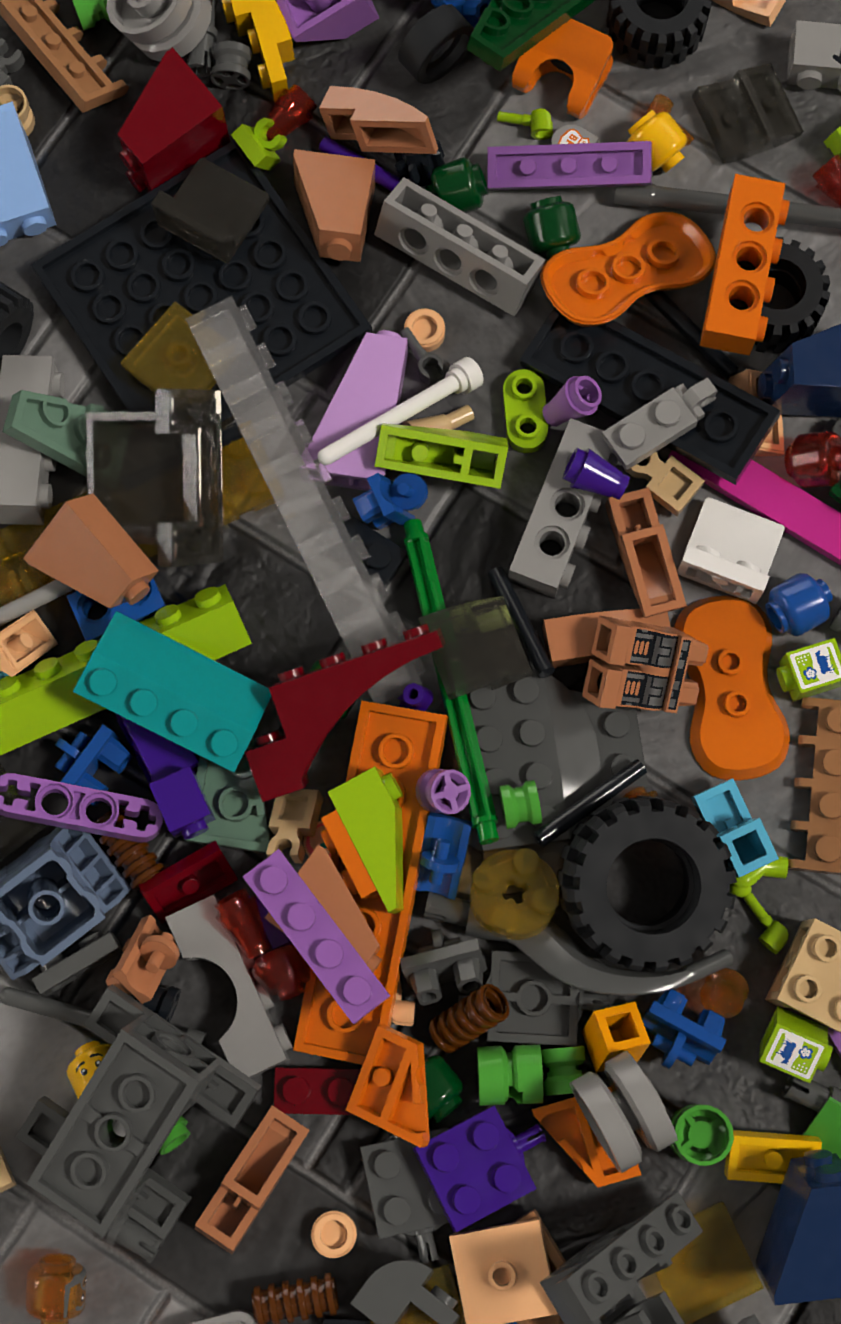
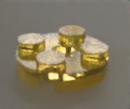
[469,848,560,940]

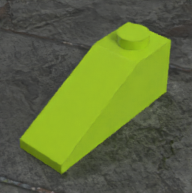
[374,423,508,489]
[328,766,404,914]

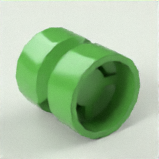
[477,1044,543,1106]
[670,1104,734,1166]

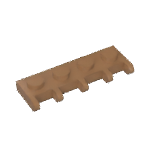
[0,0,129,113]
[788,697,841,875]

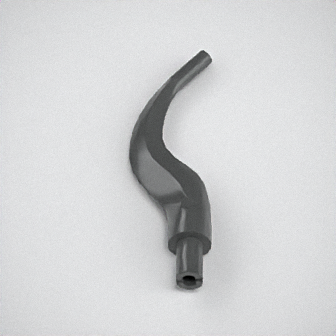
[424,892,734,996]

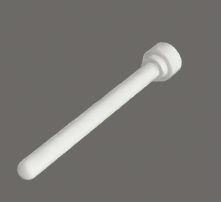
[317,357,483,465]

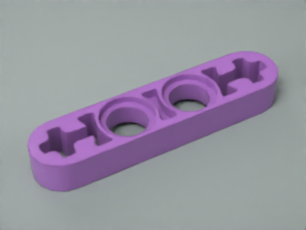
[0,773,163,842]

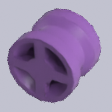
[415,768,471,814]

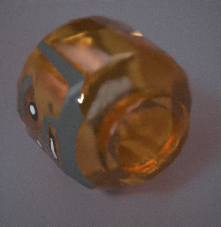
[26,1253,86,1324]

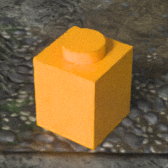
[581,1001,651,1073]

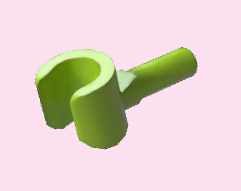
[497,108,553,140]
[743,893,789,954]

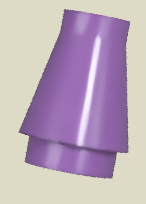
[542,376,602,427]

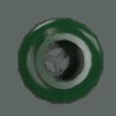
[425,157,489,213]
[523,196,581,260]
[425,1055,463,1124]

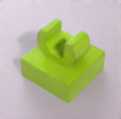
[231,118,287,171]

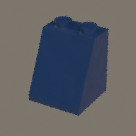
[757,324,841,418]
[756,1150,841,1306]

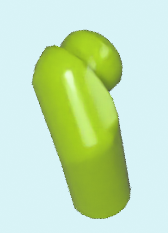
[729,856,788,897]

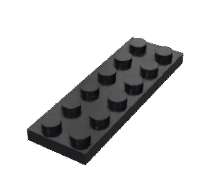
[520,308,781,485]

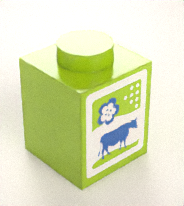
[776,638,841,702]
[759,1006,833,1083]

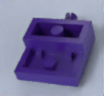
[413,1105,546,1232]

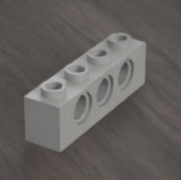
[374,177,545,316]
[508,418,618,599]

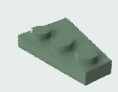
[2,390,134,489]
[185,735,270,854]

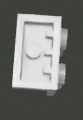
[677,497,785,604]

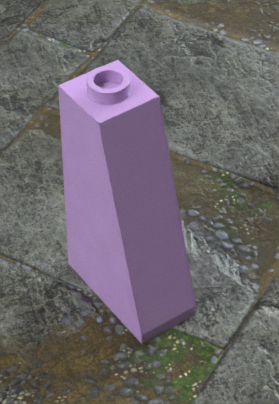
[300,330,408,491]

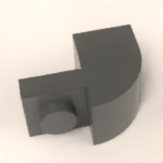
[350,1260,461,1324]

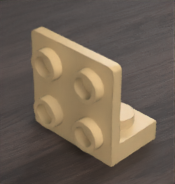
[765,918,841,1033]

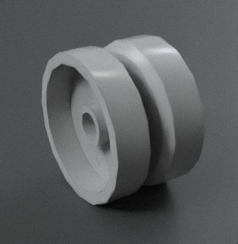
[106,0,212,61]
[569,1051,678,1173]

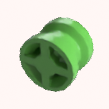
[499,780,542,830]

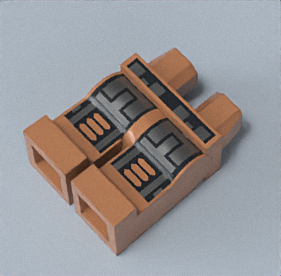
[582,615,709,713]

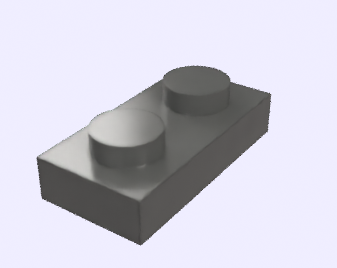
[32,931,123,996]

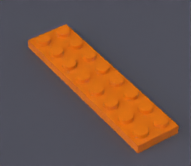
[293,700,448,1065]

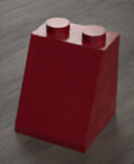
[118,47,230,193]

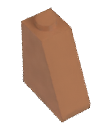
[293,149,375,262]
[23,493,159,608]
[265,844,382,973]

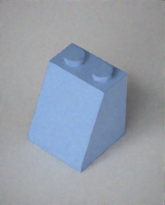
[0,101,57,247]

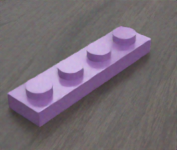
[487,141,652,191]
[243,849,390,1025]

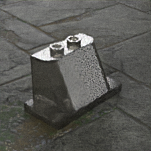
[85,389,224,567]

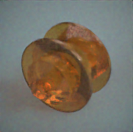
[700,968,749,1018]

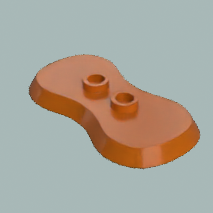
[540,212,716,327]
[674,595,790,781]

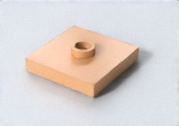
[449,1218,558,1324]

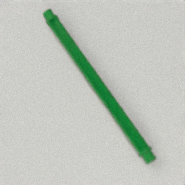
[403,519,499,845]

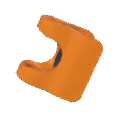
[512,18,613,119]

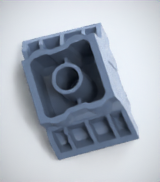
[0,827,131,980]

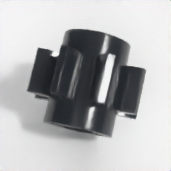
[394,140,445,186]

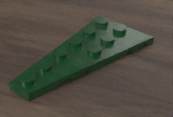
[467,0,596,71]

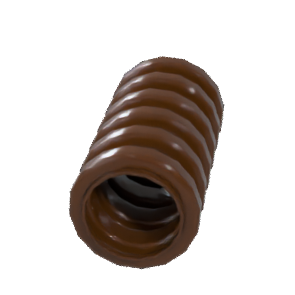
[94,808,165,890]
[429,984,510,1053]
[251,1273,339,1324]

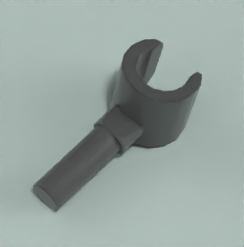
[400,327,443,384]

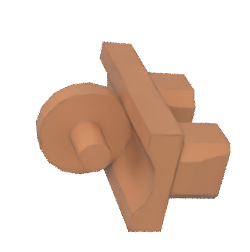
[106,914,180,1004]

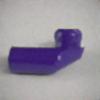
[397,683,434,711]

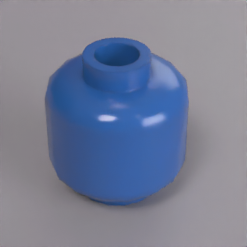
[765,573,833,637]

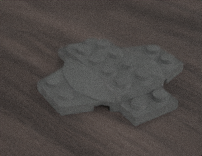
[430,630,648,897]

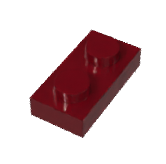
[138,840,238,924]
[274,1068,361,1115]

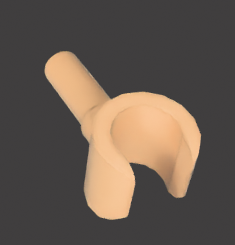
[392,979,415,1026]

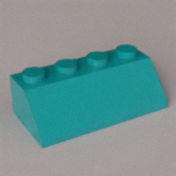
[73,611,271,772]

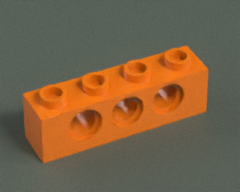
[699,174,790,356]

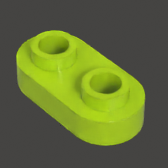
[503,369,548,453]

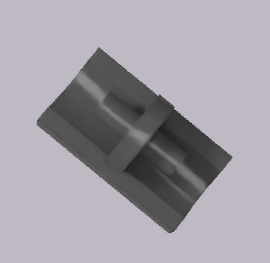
[400,928,488,1006]

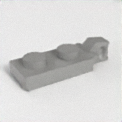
[602,377,718,471]

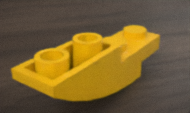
[221,0,295,103]

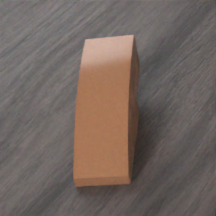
[319,86,438,154]
[605,487,687,618]
[542,609,671,668]
[194,1106,310,1255]

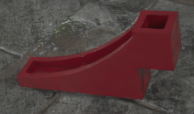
[245,623,446,802]

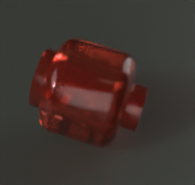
[784,431,841,488]

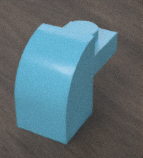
[691,778,779,878]

